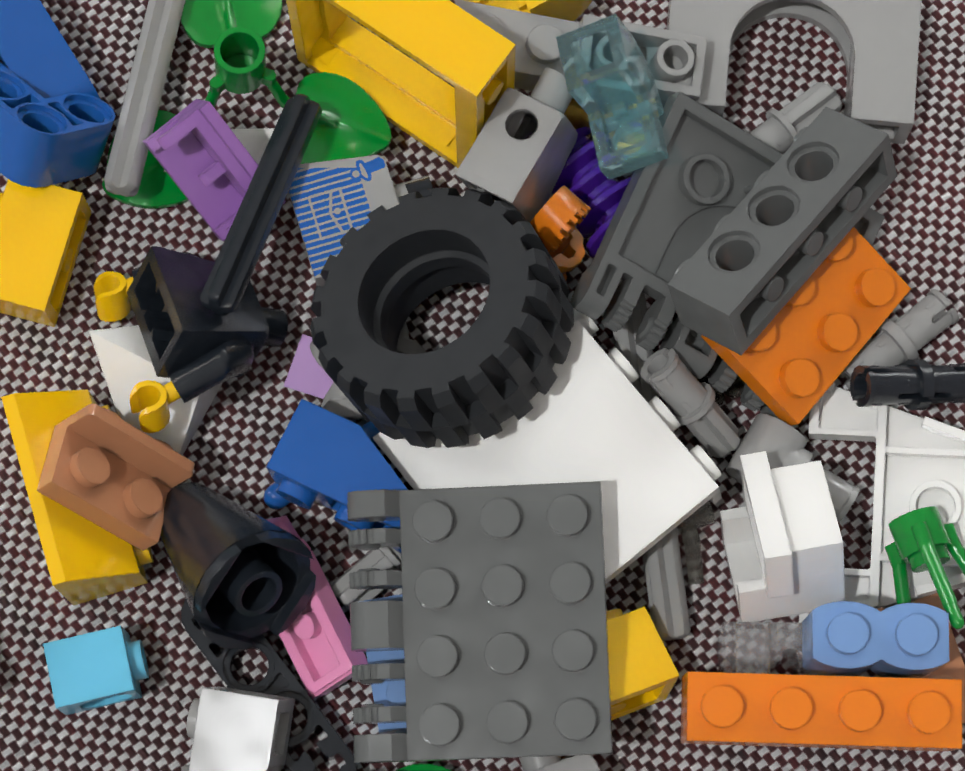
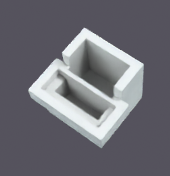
[720,451,845,624]

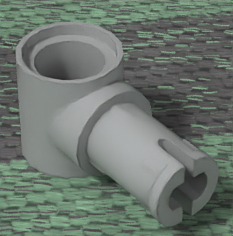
[726,413,860,522]

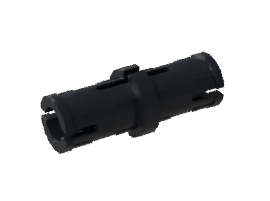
[850,359,965,410]

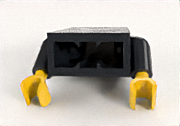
[93,246,288,433]

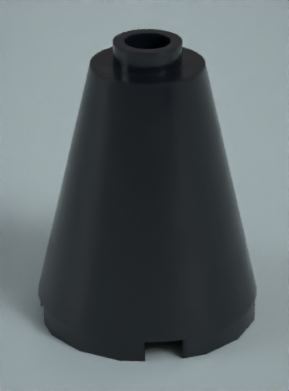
[160,482,316,650]

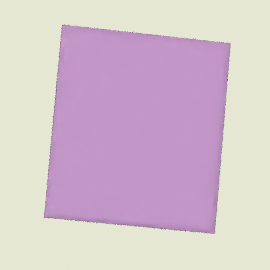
[284,334,334,399]

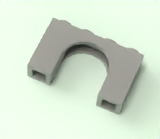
[659,0,922,144]

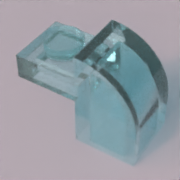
[556,14,669,180]

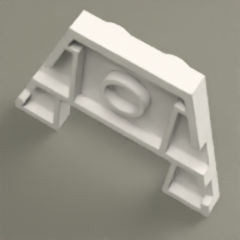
[799,383,965,628]

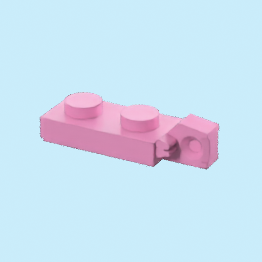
[267,516,368,698]

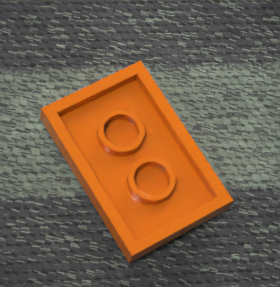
[701,227,911,426]

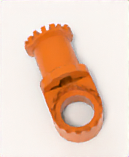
[530,185,591,281]

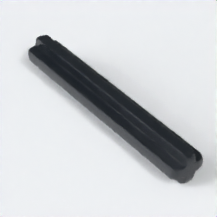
[200,94,322,316]

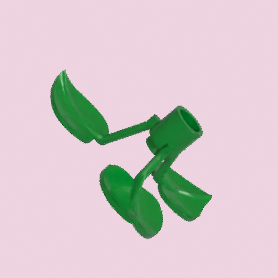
[102,0,392,209]

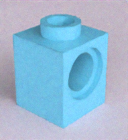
[43,625,149,715]

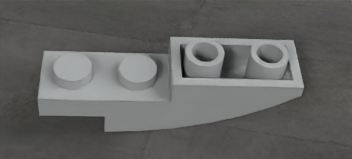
[454,0,708,102]

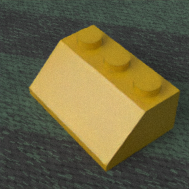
[1,389,153,606]

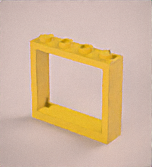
[286,0,516,168]

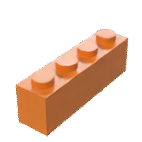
[681,672,962,751]

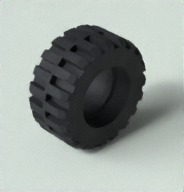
[310,187,574,448]

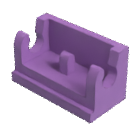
[143,99,286,241]

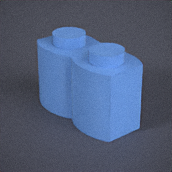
[802,601,950,678]

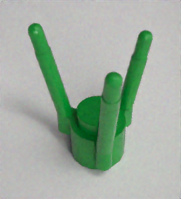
[885,506,965,629]

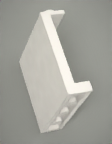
[373,308,722,584]

